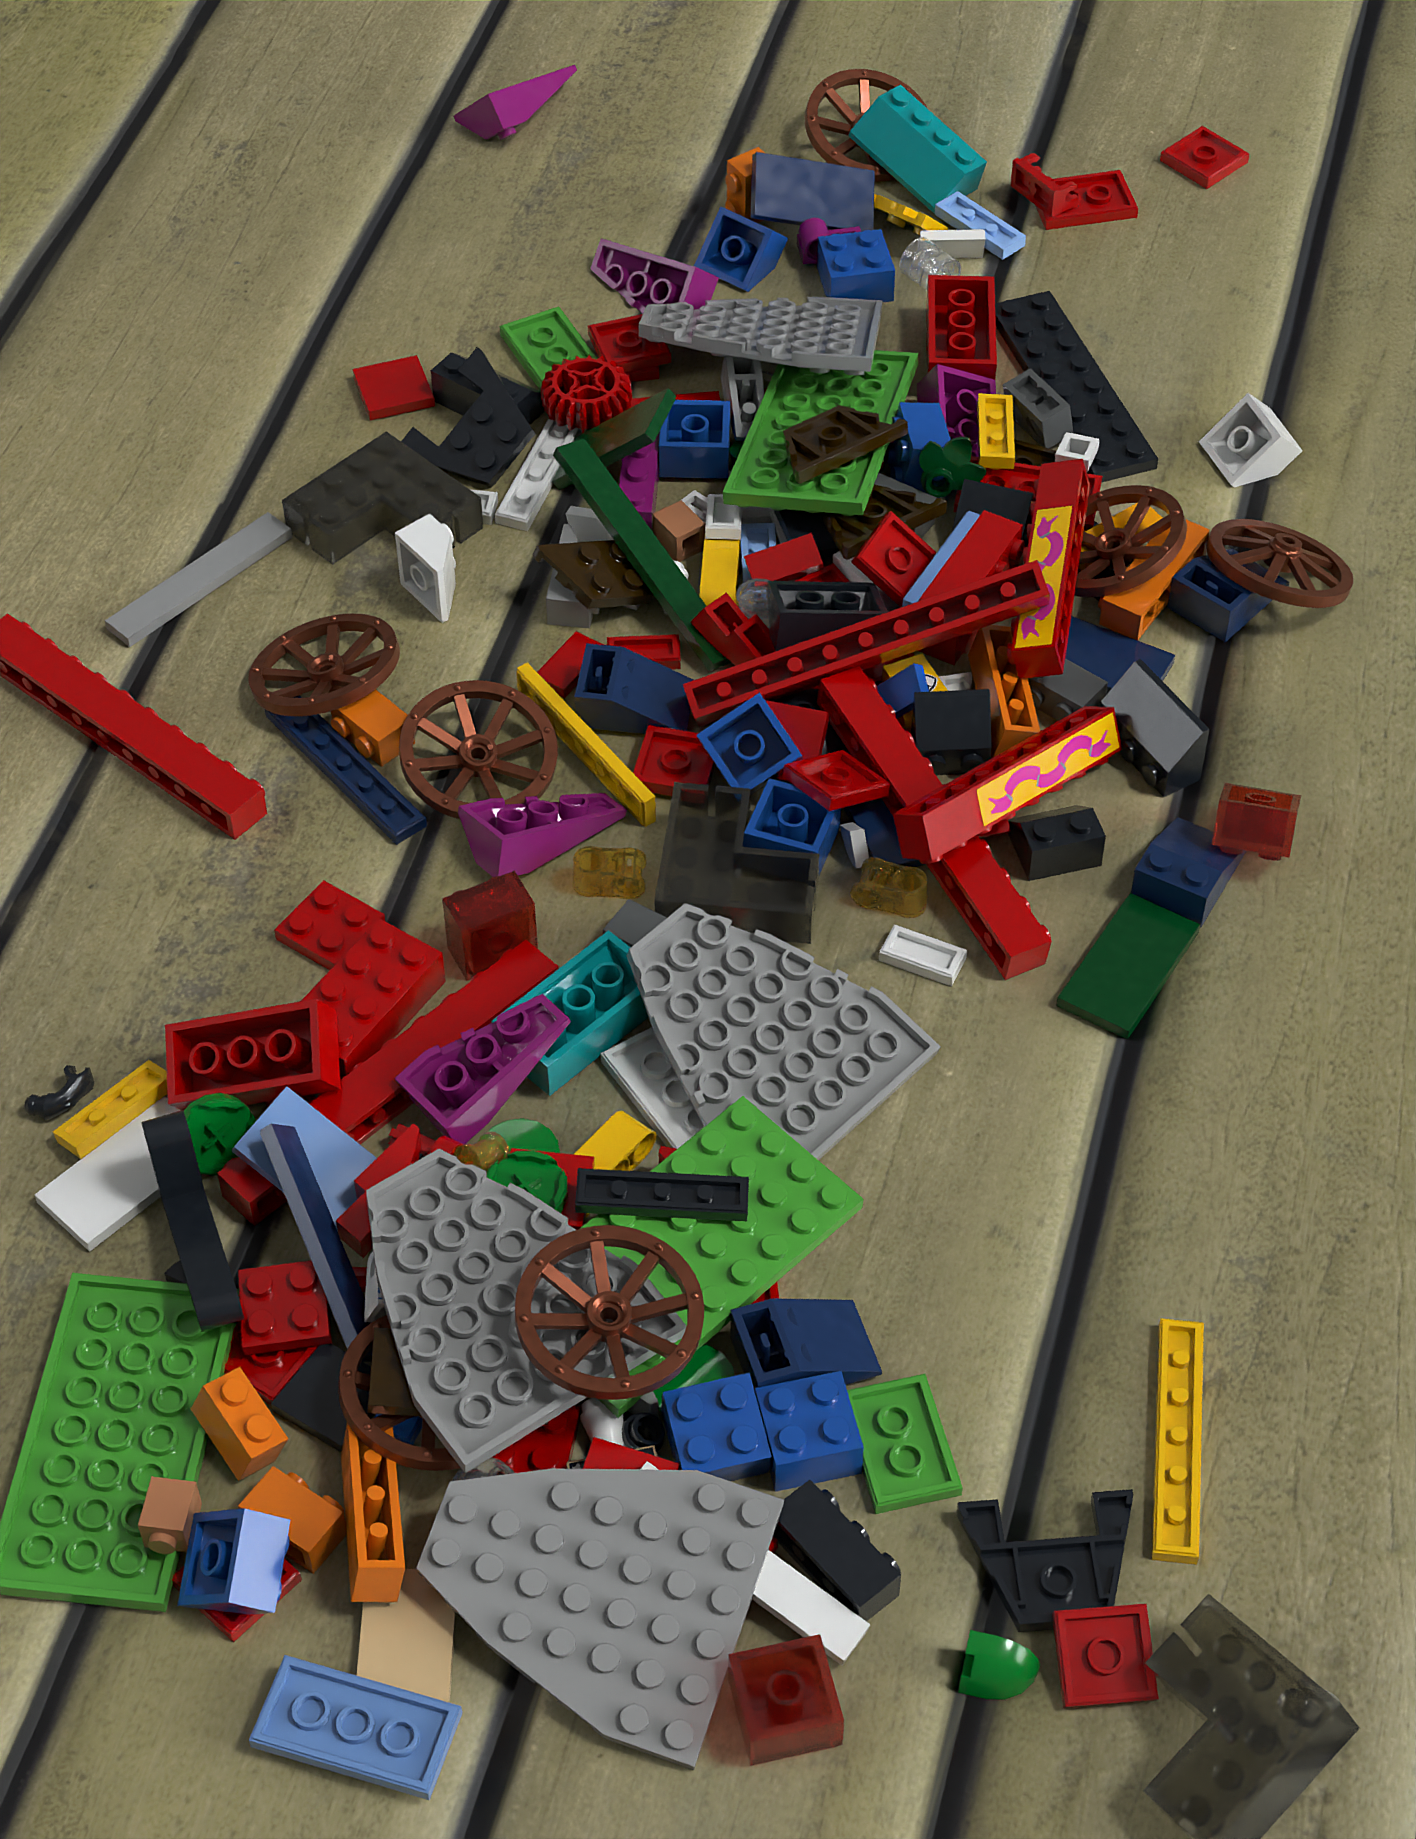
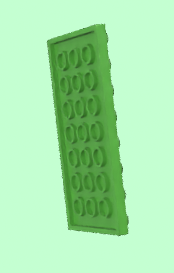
[722,350,918,516]
[580,1096,864,1418]
[0,1273,240,1612]

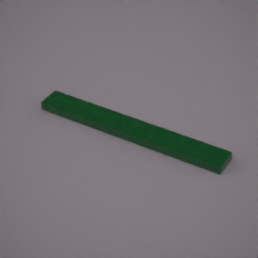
[553,438,732,671]

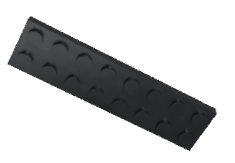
[995,291,1158,482]

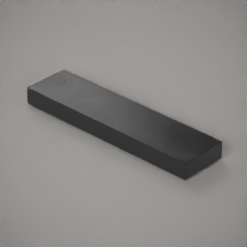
[575,1168,749,1222]

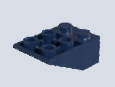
[1167,548,1290,642]
[574,643,694,734]
[730,1298,882,1391]

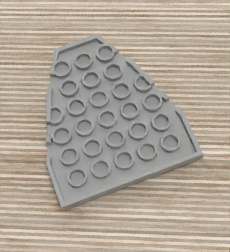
[639,297,883,375]
[627,903,941,1160]
[366,1149,686,1473]
[416,1468,784,1770]

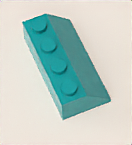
[848,84,987,214]
[491,930,649,1096]

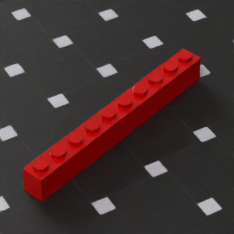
[683,560,1050,727]
[0,613,267,840]
[817,666,1052,980]
[217,940,559,1226]

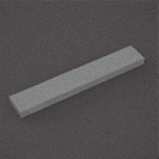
[105,512,292,647]

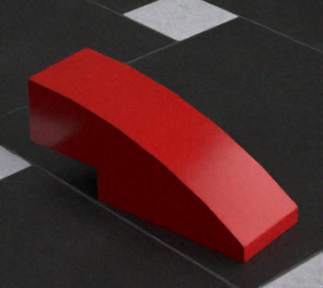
[691,592,775,665]
[336,1123,421,1258]

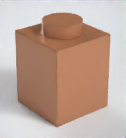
[652,500,706,562]
[138,1476,202,1554]

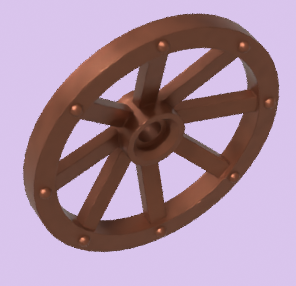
[804,69,928,182]
[1074,485,1187,597]
[1206,519,1353,608]
[248,613,400,716]
[399,680,558,819]
[515,1225,704,1400]
[338,1315,461,1471]

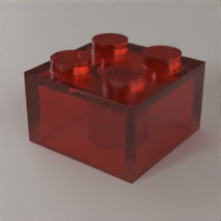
[1212,783,1301,861]
[442,870,538,981]
[728,1634,844,1766]

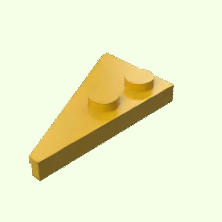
[874,194,948,236]

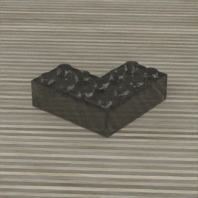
[282,431,483,565]
[654,782,820,944]
[1143,1594,1360,1839]

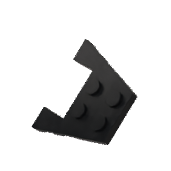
[394,347,536,487]
[957,1489,1134,1632]

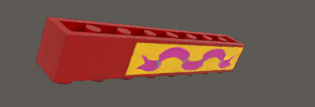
[1007,459,1090,679]
[893,706,1122,864]

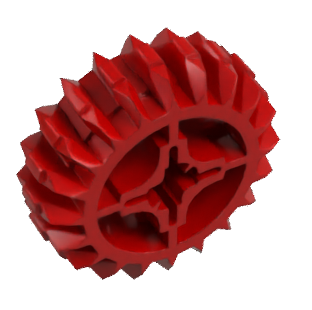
[540,354,632,433]

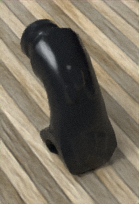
[24,1065,94,1121]

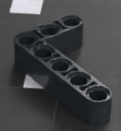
[141,1110,244,1332]

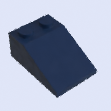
[1131,817,1248,928]

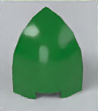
[958,1630,1040,1700]

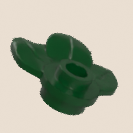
[919,437,987,498]

